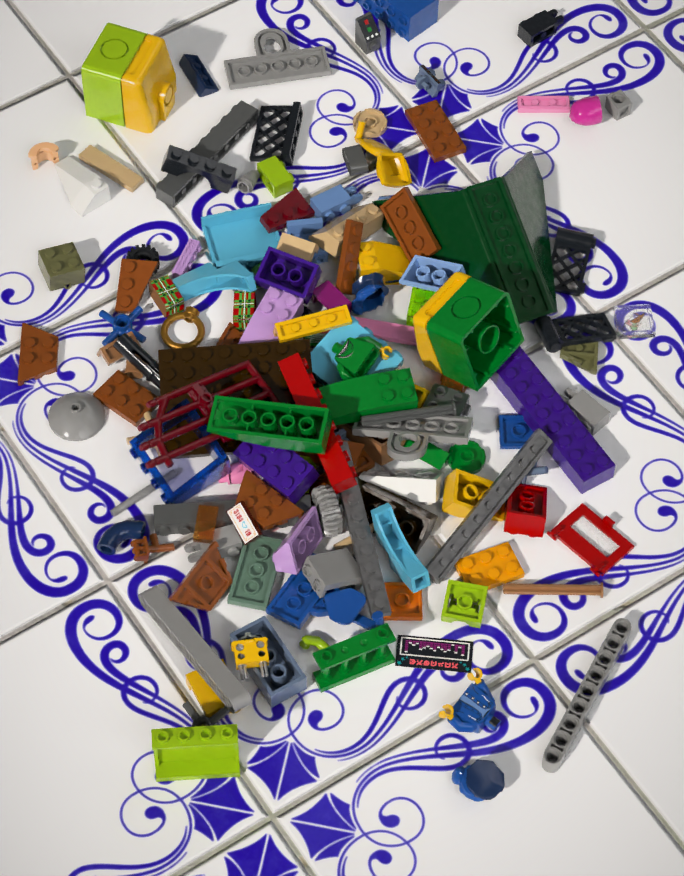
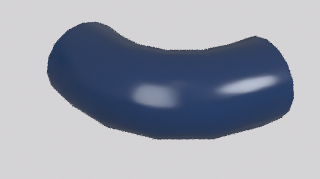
[97,520,146,555]

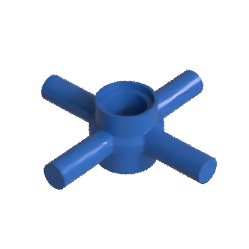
[99,306,146,346]

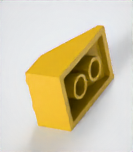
[357,241,410,282]
[442,468,506,521]

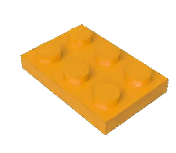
[454,542,525,590]

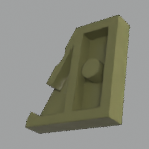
[560,342,598,375]

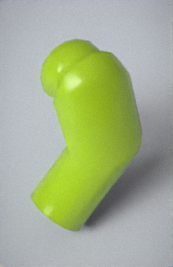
[299,635,330,650]

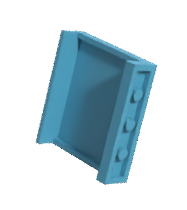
[201,203,280,271]
[311,316,403,386]

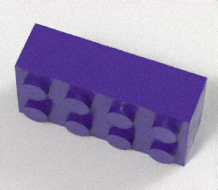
[233,441,320,504]

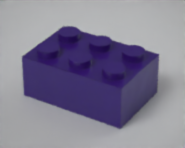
[254,246,322,305]

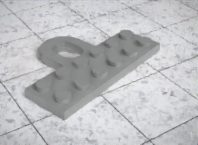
[224,28,331,90]
[352,415,473,461]

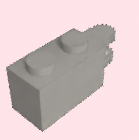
[560,387,610,435]
[184,524,242,563]

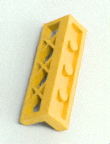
[273,305,352,343]

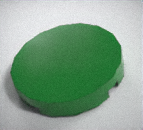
[448,440,486,474]

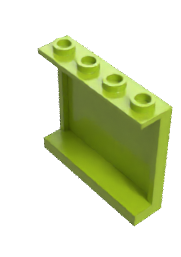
[151,724,240,782]

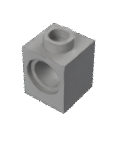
[605,89,633,121]

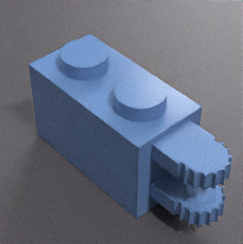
[310,184,363,223]

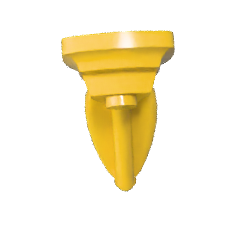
[354,120,412,188]

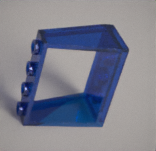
[129,398,231,504]

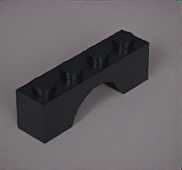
[161,145,237,194]

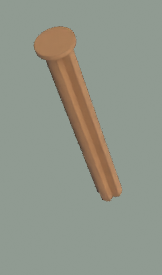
[503,582,603,598]

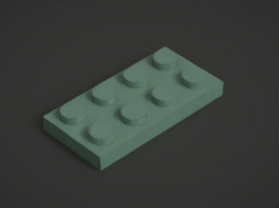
[227,535,283,611]

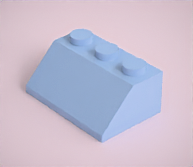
[399,255,466,292]

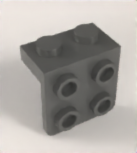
[422,383,471,417]

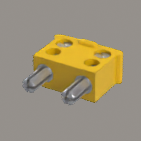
[231,632,269,680]

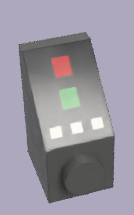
[355,12,381,55]

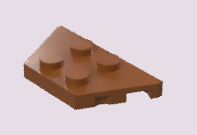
[17,323,59,386]
[235,470,304,531]
[168,541,233,612]

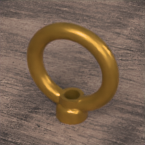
[160,306,205,349]

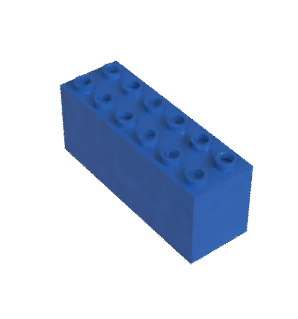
[354,0,439,42]

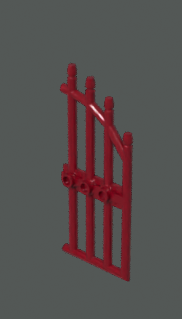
[137,359,281,469]

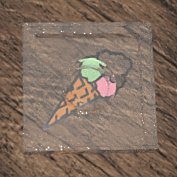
[613,304,656,339]

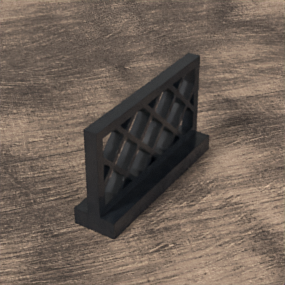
[249,102,303,166]

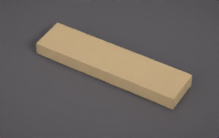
[79,145,144,193]

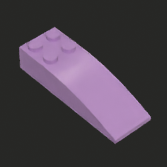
[238,286,304,344]

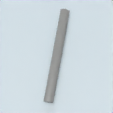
[110,469,177,517]

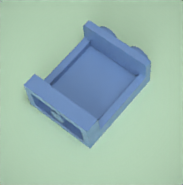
[286,217,328,264]

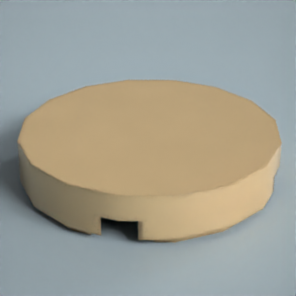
[353,108,387,139]

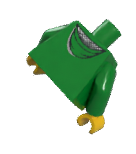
[332,336,392,380]

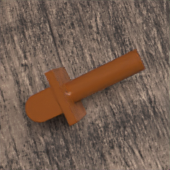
[130,533,175,564]

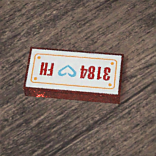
[226,501,263,545]

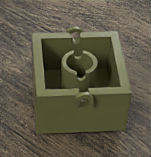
[38,242,85,291]

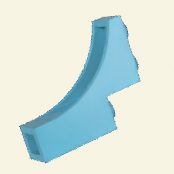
[172,260,257,302]
[371,503,431,593]

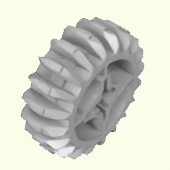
[311,485,343,538]

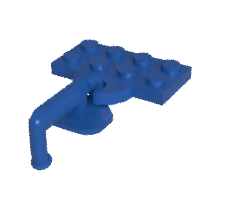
[266,553,385,630]

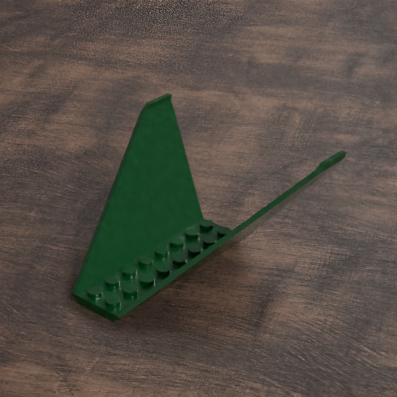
[372,151,558,325]

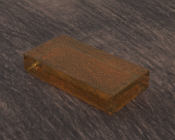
[193,505,219,544]

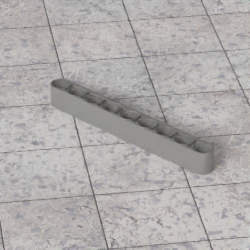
[138,585,252,714]
[542,618,632,773]

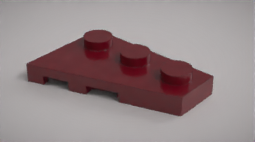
[260,188,315,234]

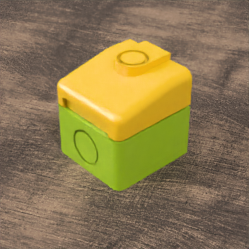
[81,22,177,134]

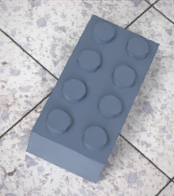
[230,616,307,708]

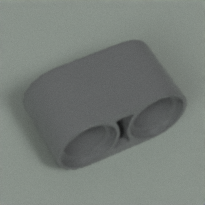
[342,144,368,176]

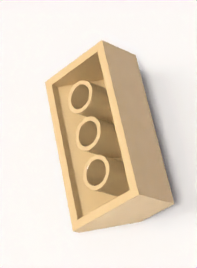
[308,203,384,258]

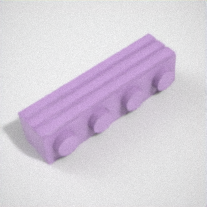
[172,238,202,279]

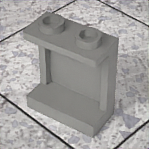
[302,548,362,598]

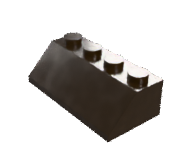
[360,483,438,554]

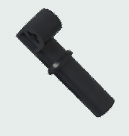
[113,333,160,389]

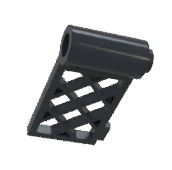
[551,227,597,297]
[534,312,617,353]

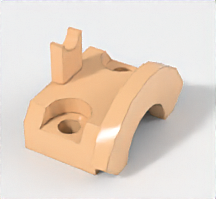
[28,142,59,170]

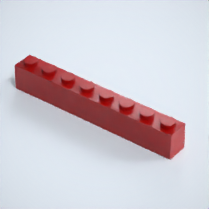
[277,353,358,494]

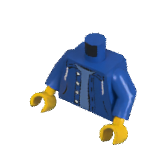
[439,668,501,734]

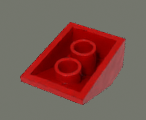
[503,484,547,538]

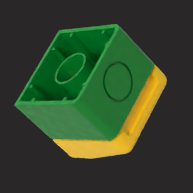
[413,272,525,392]

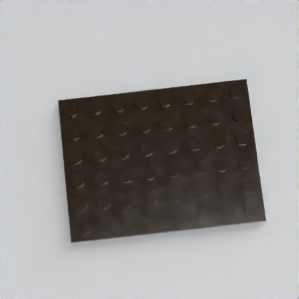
[158,339,312,459]

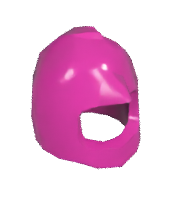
[569,95,602,126]

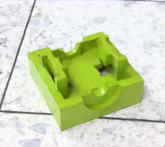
[441,579,488,628]

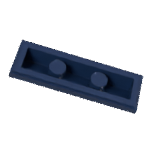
[179,54,219,97]

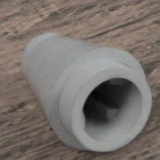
[237,169,260,194]

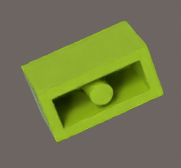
[257,155,294,198]

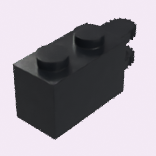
[517,9,564,48]

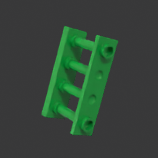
[312,623,396,693]

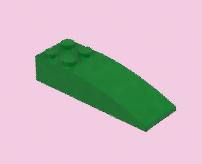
[316,368,418,425]
[207,395,333,454]

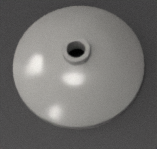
[48,392,106,441]

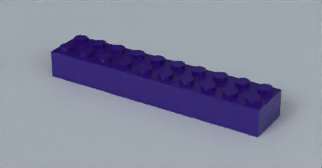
[490,346,616,494]

